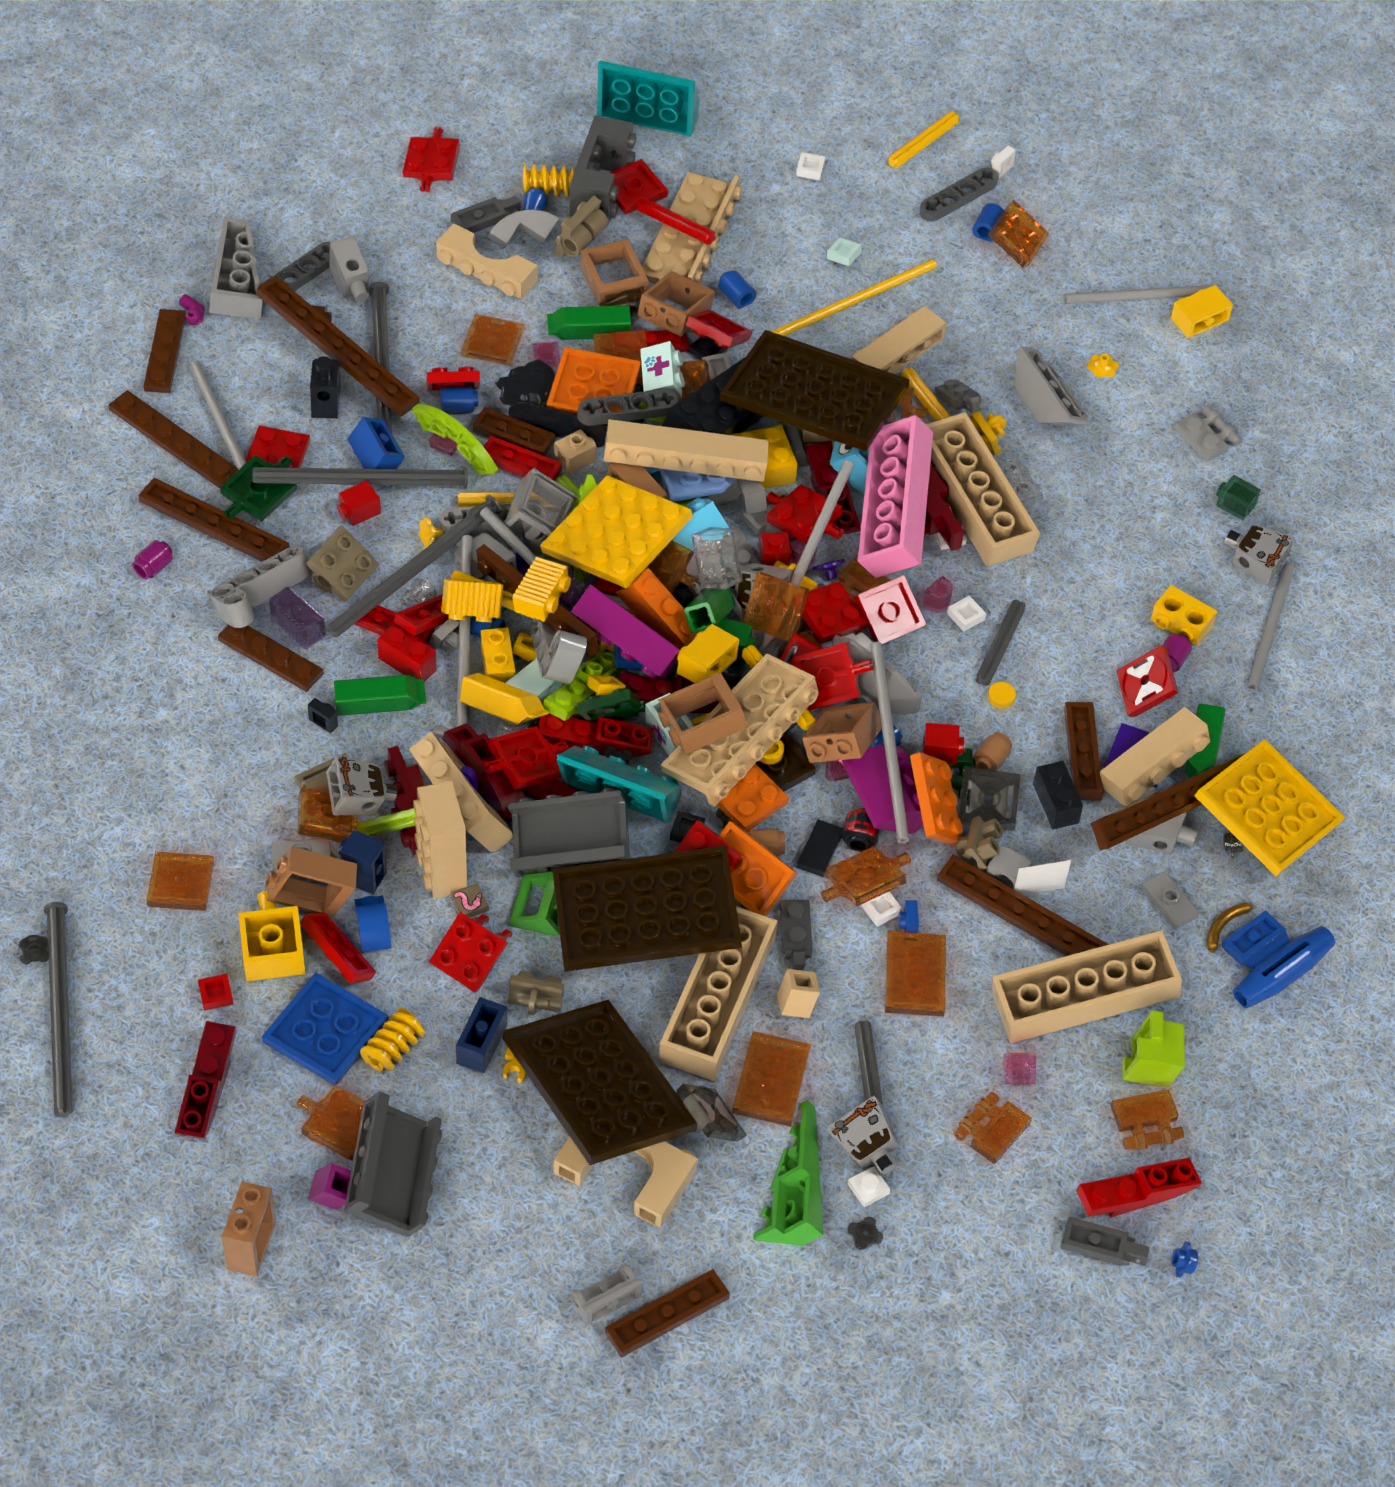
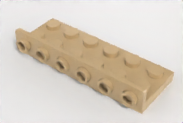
[642,172,743,292]
[661,654,819,807]

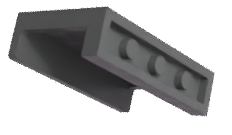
[508,788,630,877]
[344,1091,442,1236]

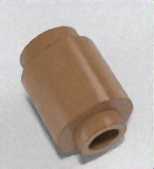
[973,732,1012,773]
[748,829,786,857]

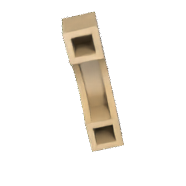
[436,223,538,299]

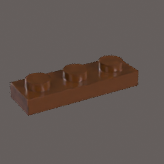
[473,407,555,456]

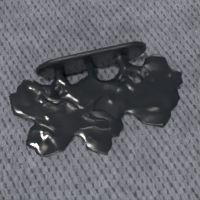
[495,359,644,448]

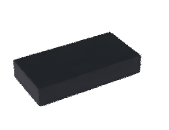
[797,819,843,877]

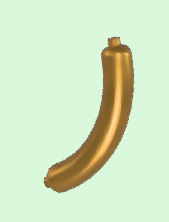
[1207,902,1253,953]

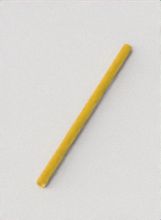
[771,259,937,336]

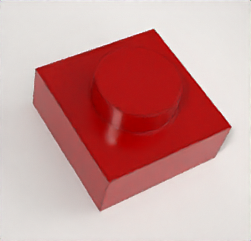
[198,974,234,1011]

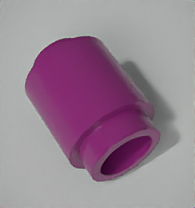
[132,540,173,579]
[1162,634,1192,673]

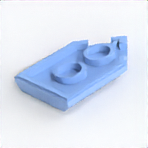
[659,468,736,502]

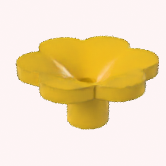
[1087,354,1119,378]
[419,517,443,548]

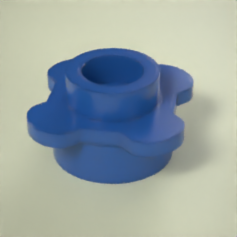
[1172,1241,1198,1278]

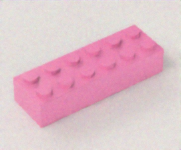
[858,415,933,578]

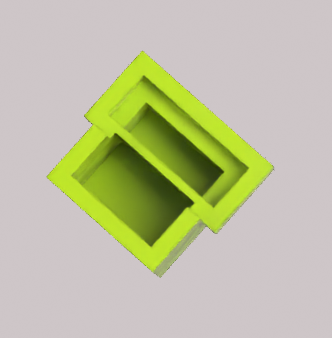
[1122,1010,1185,1087]

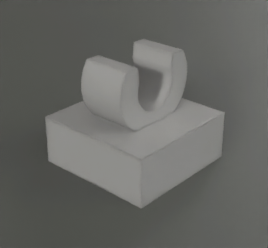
[427,619,460,652]

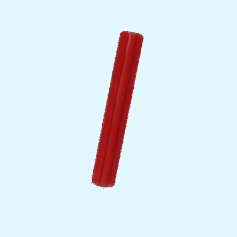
[636,197,716,245]

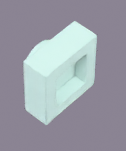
[827,238,862,266]

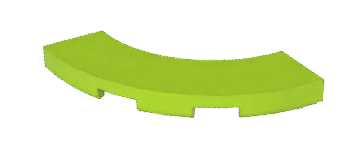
[412,404,499,475]

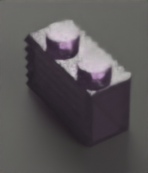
[269,587,326,649]

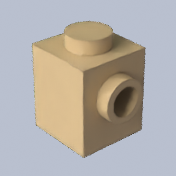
[554,429,597,475]
[777,969,820,1018]

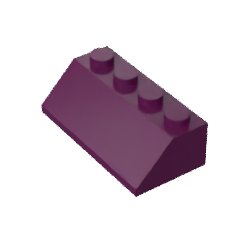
[571,584,680,679]

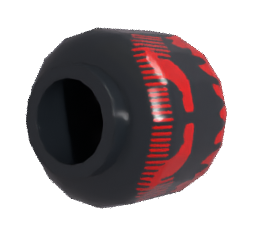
[841,808,881,852]

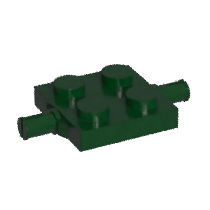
[220,455,297,522]

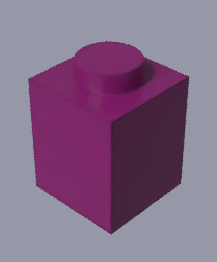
[308,1163,351,1209]

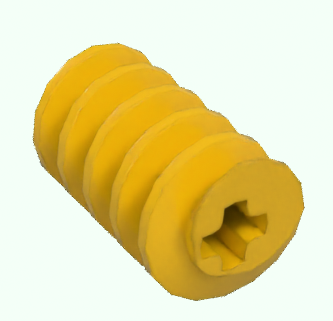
[523,163,574,198]
[360,1007,425,1072]

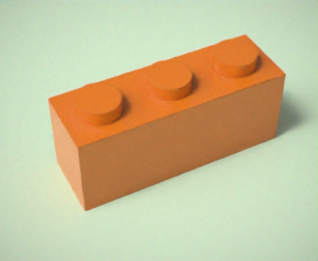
[616,568,698,650]

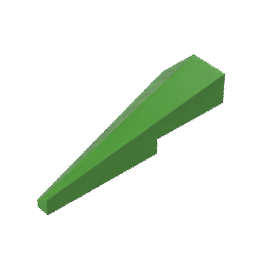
[753,1100,824,1245]

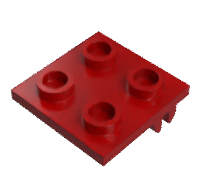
[429,912,513,993]

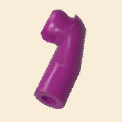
[179,294,205,325]

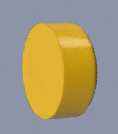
[987,682,1016,709]
[759,740,784,764]

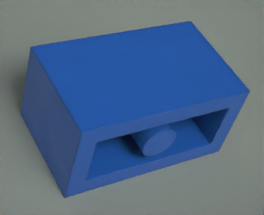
[347,417,405,469]

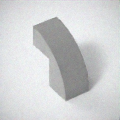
[488,210,559,248]
[705,479,767,514]

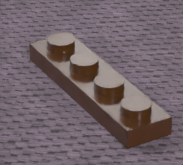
[144,309,186,393]
[218,624,324,692]
[1064,702,1103,800]
[605,1269,730,1358]

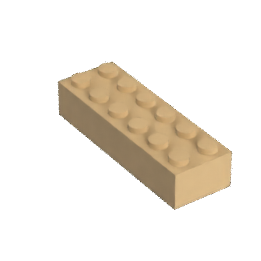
[926,412,1040,567]
[658,907,778,1082]
[992,930,1182,1044]

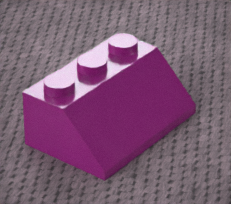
[842,744,923,834]

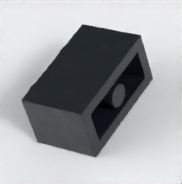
[1033,761,1083,830]

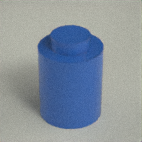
[972,203,1006,242]
[718,270,757,309]
[441,386,478,413]

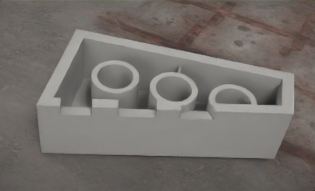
[209,217,263,319]

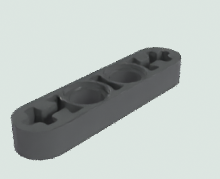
[919,167,999,222]
[260,242,331,304]
[577,389,678,426]

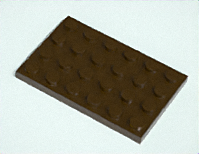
[720,330,910,451]
[552,846,742,972]
[502,999,698,1165]

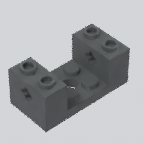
[569,115,636,225]

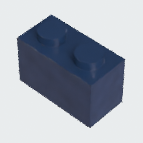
[338,830,387,895]
[456,997,507,1073]

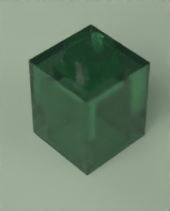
[1216,475,1261,521]

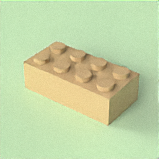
[413,781,467,899]

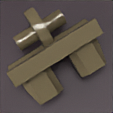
[956,816,1004,871]
[508,971,564,1015]

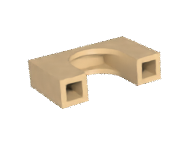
[409,732,513,853]
[553,1136,698,1229]

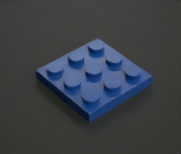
[262,972,389,1086]

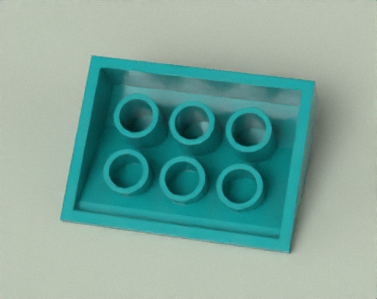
[597,60,699,137]
[557,746,682,823]

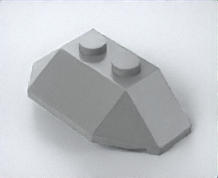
[1015,346,1088,426]
[832,635,922,715]

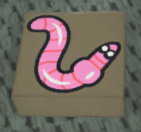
[451,883,489,918]

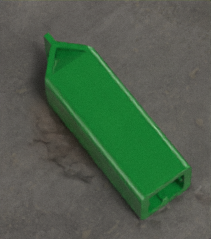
[547,305,631,340]
[684,580,735,633]
[334,675,426,716]
[1185,704,1226,778]

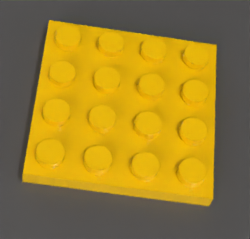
[540,475,693,589]
[1194,739,1346,877]

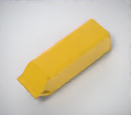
[460,673,549,725]

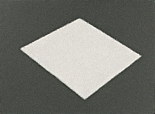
[1014,860,1071,895]

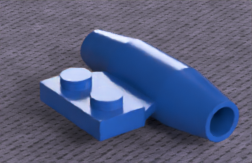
[1222,911,1335,1009]

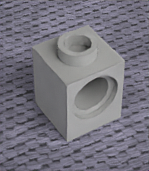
[986,845,1032,889]

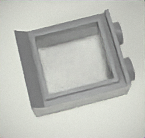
[504,468,578,540]

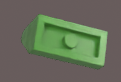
[508,872,560,936]

